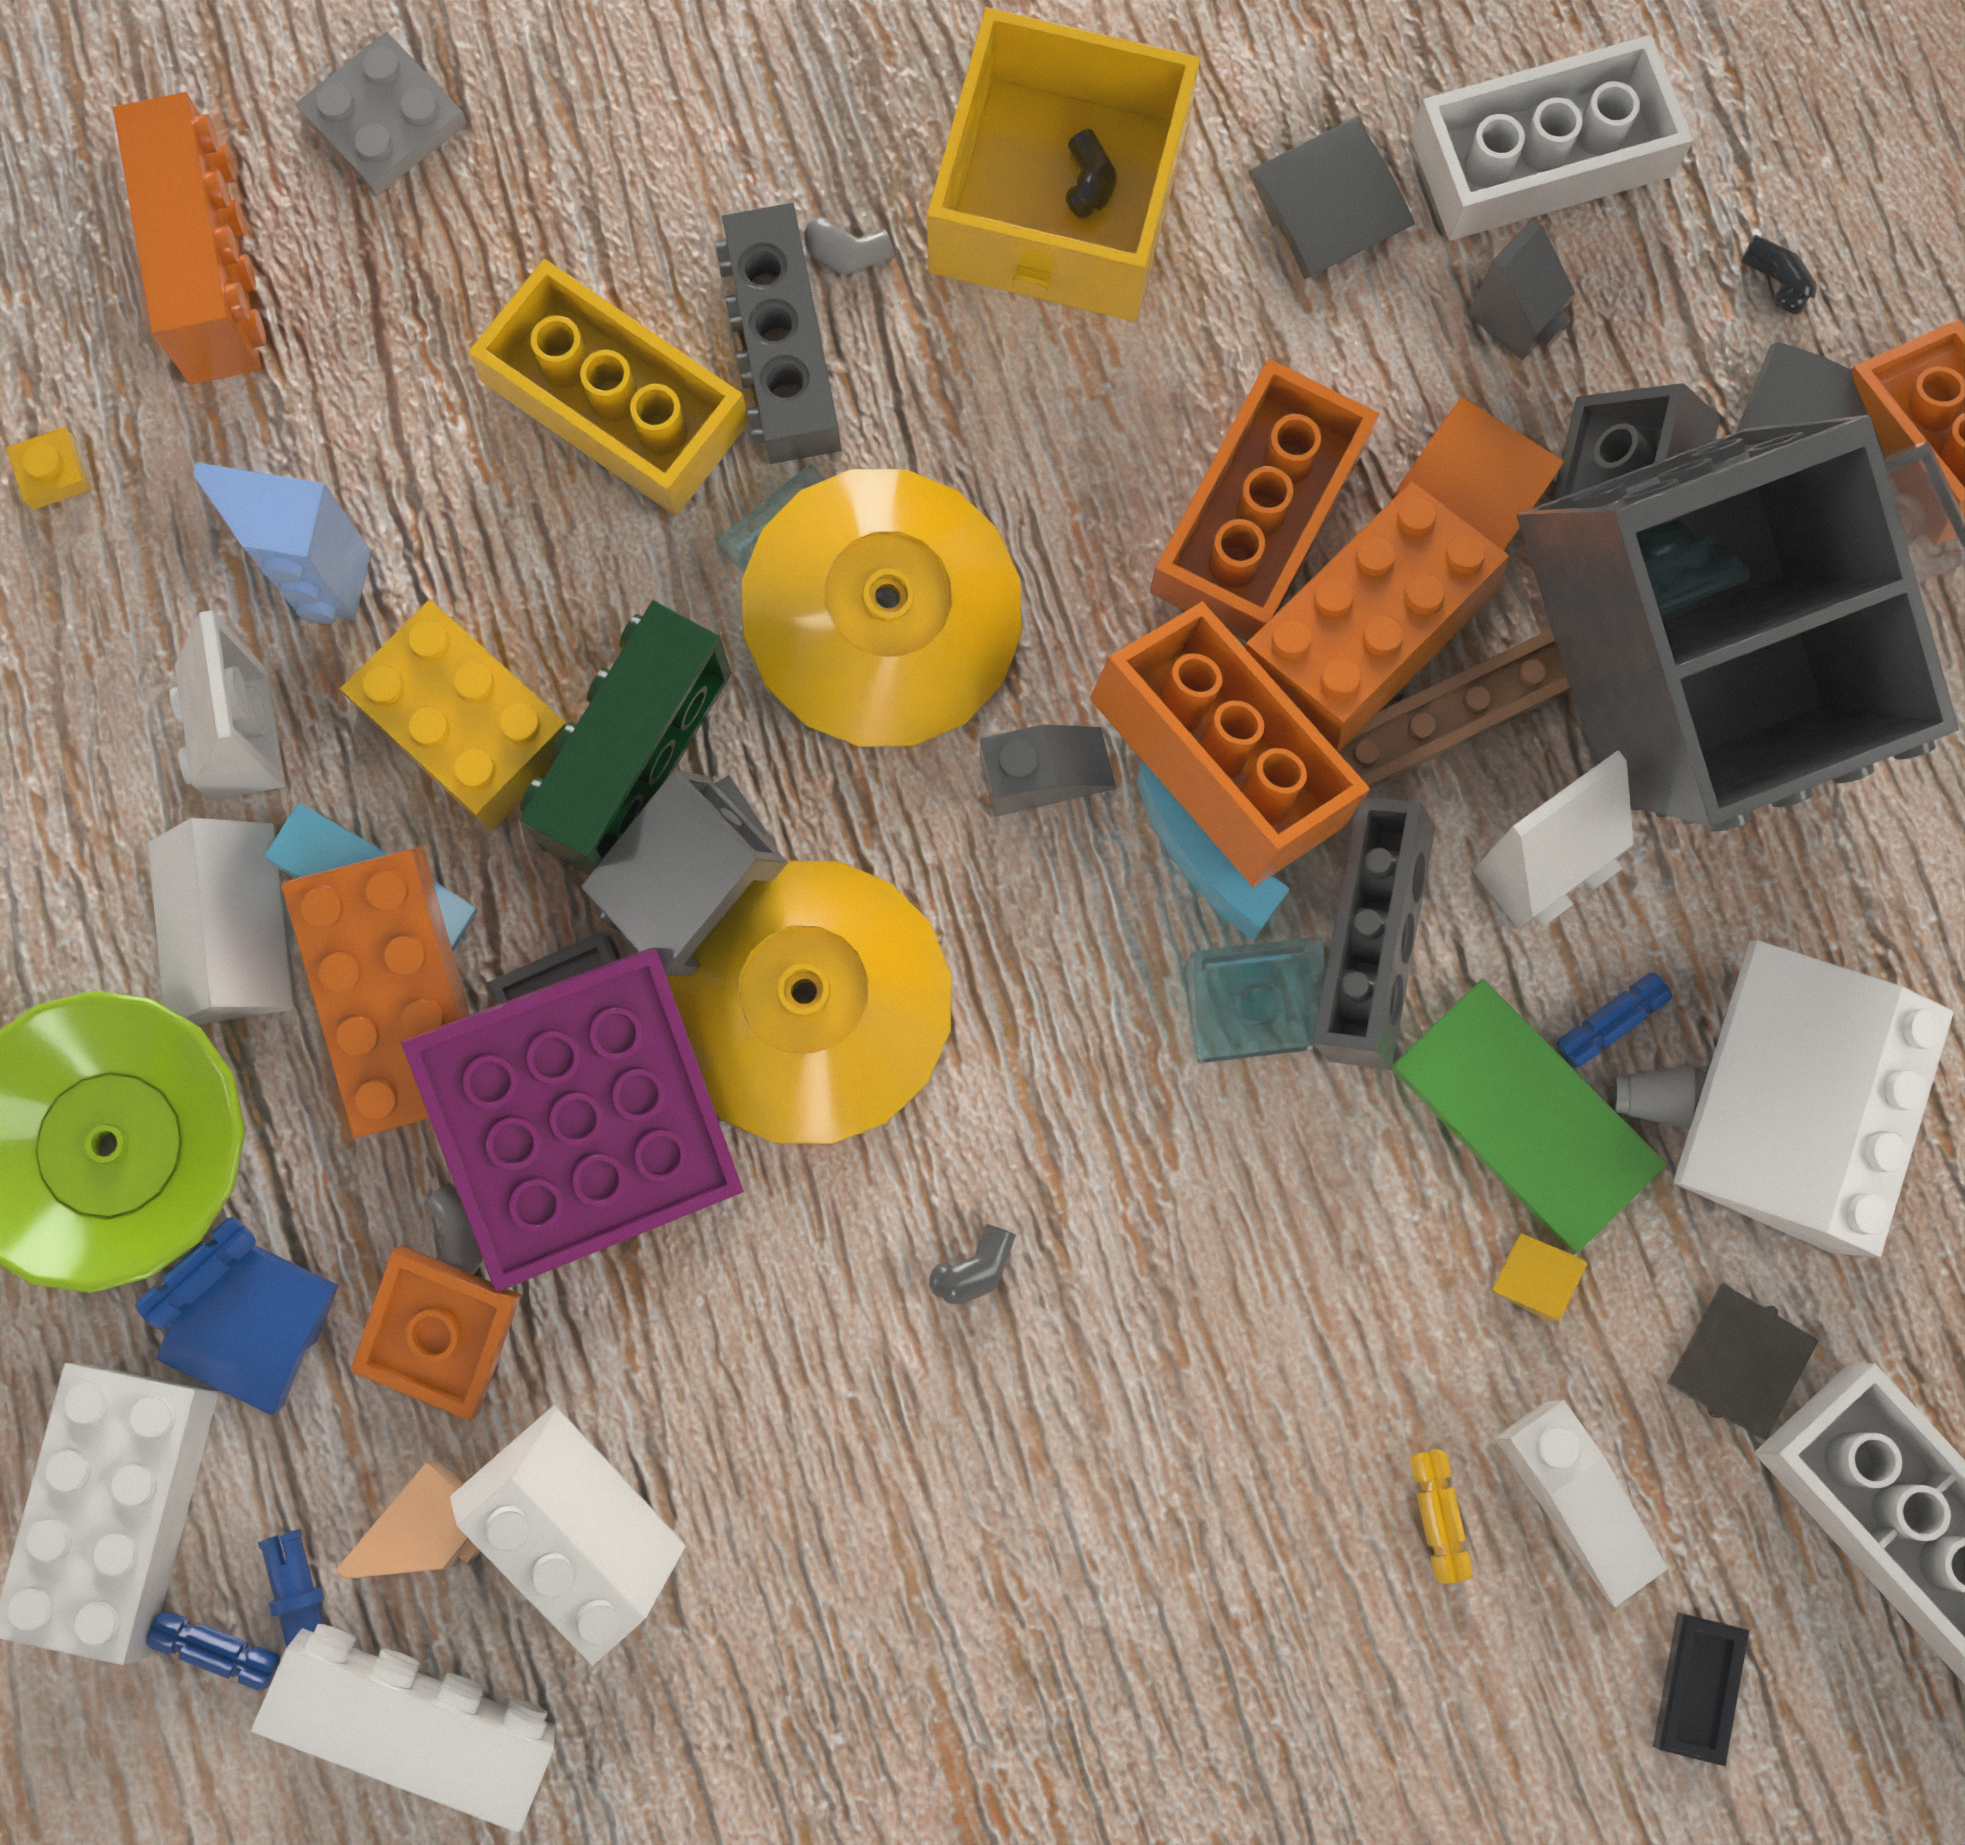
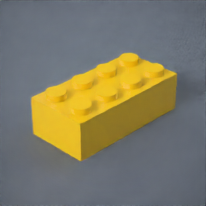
[468,258,749,516]

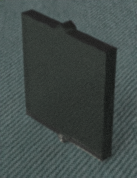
[1667,1284,1819,1440]

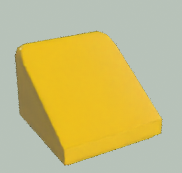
[1491,1233,1587,1322]

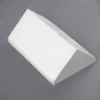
[148,818,296,1025]

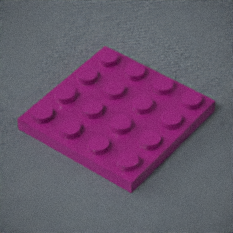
[400,947,744,1292]

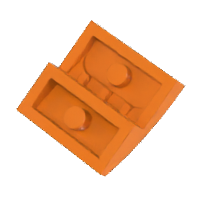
[1391,396,1565,551]

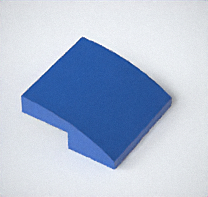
[156,1245,339,1416]

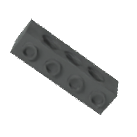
[714,202,841,464]
[1312,797,1435,1070]

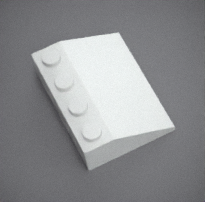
[1673,940,1954,1257]

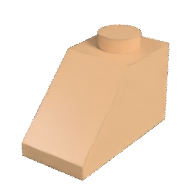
[335,1461,481,1579]

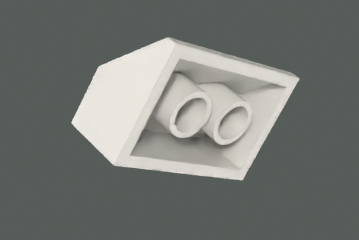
[450,1404,686,1666]

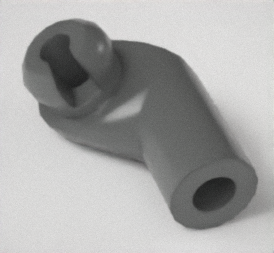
[929,1224,1016,1305]

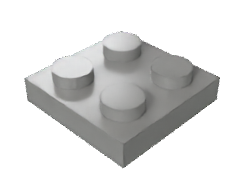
[295,31,467,196]

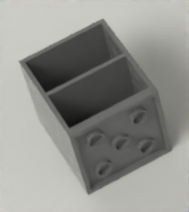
[1516,415,1959,831]

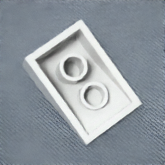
[170,610,286,801]
[1472,750,1633,930]

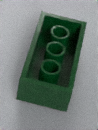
[519,600,732,875]

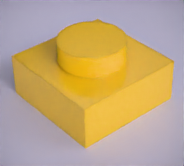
[6,427,91,510]

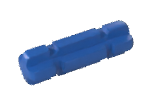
[1556,972,1673,1068]
[135,1217,256,1330]
[146,1611,280,1691]

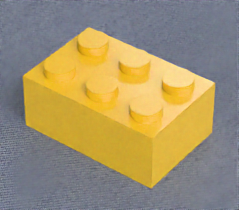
[340,599,567,832]

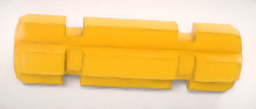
[1410,1449,1473,1584]

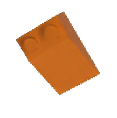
[1851,319,1965,544]

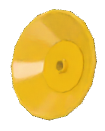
[741,469,1022,747]
[666,860,952,1144]

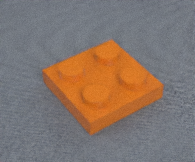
[350,1245,522,1421]

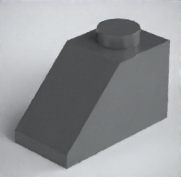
[1468,218,1575,361]
[980,724,1116,817]

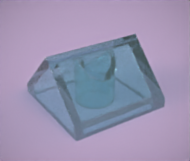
[1183,936,1324,1064]

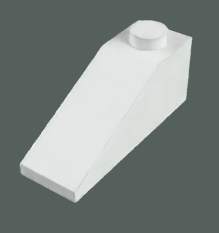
[1493,1400,1668,1607]

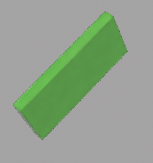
[1392,978,1667,1255]

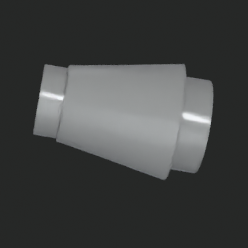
[1614,1065,1708,1130]

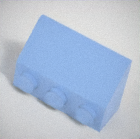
[193,462,371,624]

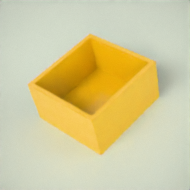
[927,7,1201,322]

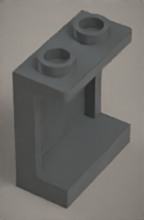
[581,771,788,976]

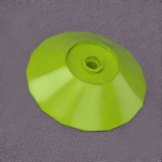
[0,990,245,1293]

